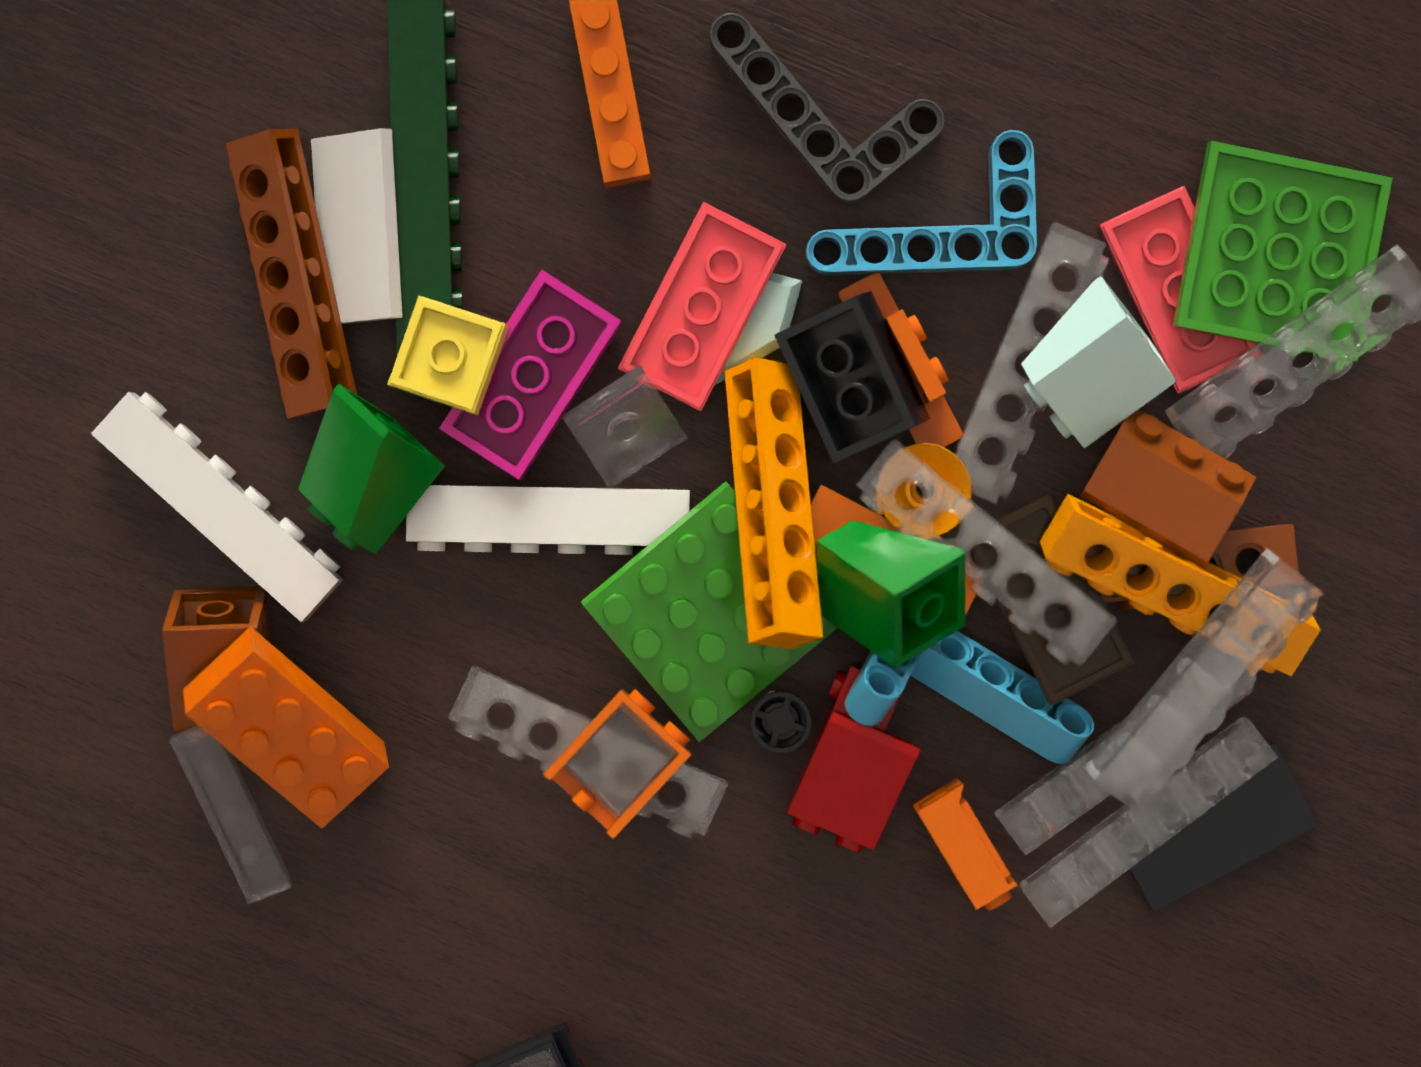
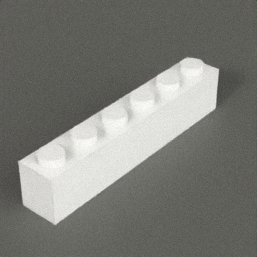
[91,392,344,622]
[406,485,690,555]

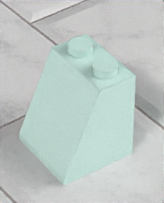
[1022,276,1177,448]

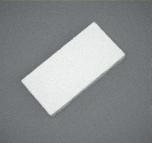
[311,128,402,324]

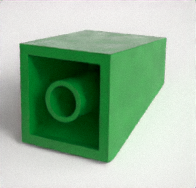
[298,384,445,555]
[817,520,966,668]

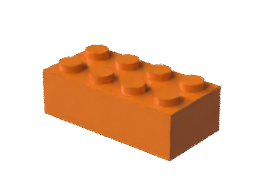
[183,626,389,829]

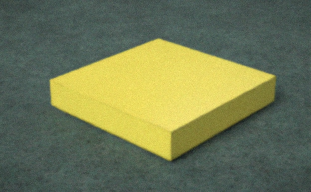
[387,296,509,416]

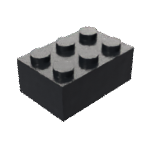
[774,291,930,464]

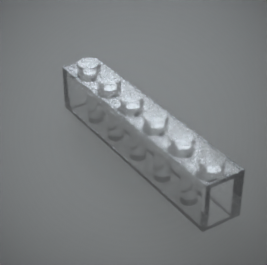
[1085,548,1323,815]

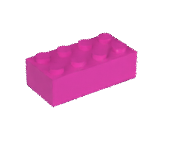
[439,269,623,481]

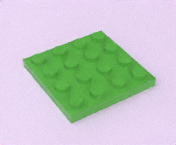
[1172,141,1393,362]
[581,481,838,742]

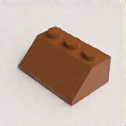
[1080,409,1256,568]

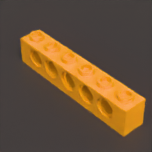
[725,357,823,649]
[1040,494,1321,677]

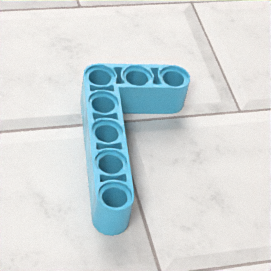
[805,130,1037,275]
[845,631,1094,764]

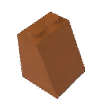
[162,587,269,735]

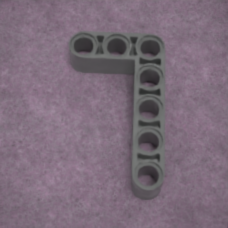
[710,13,944,205]

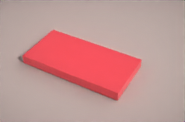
[1098,186,1262,395]
[618,202,787,412]

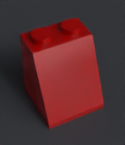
[786,707,921,853]

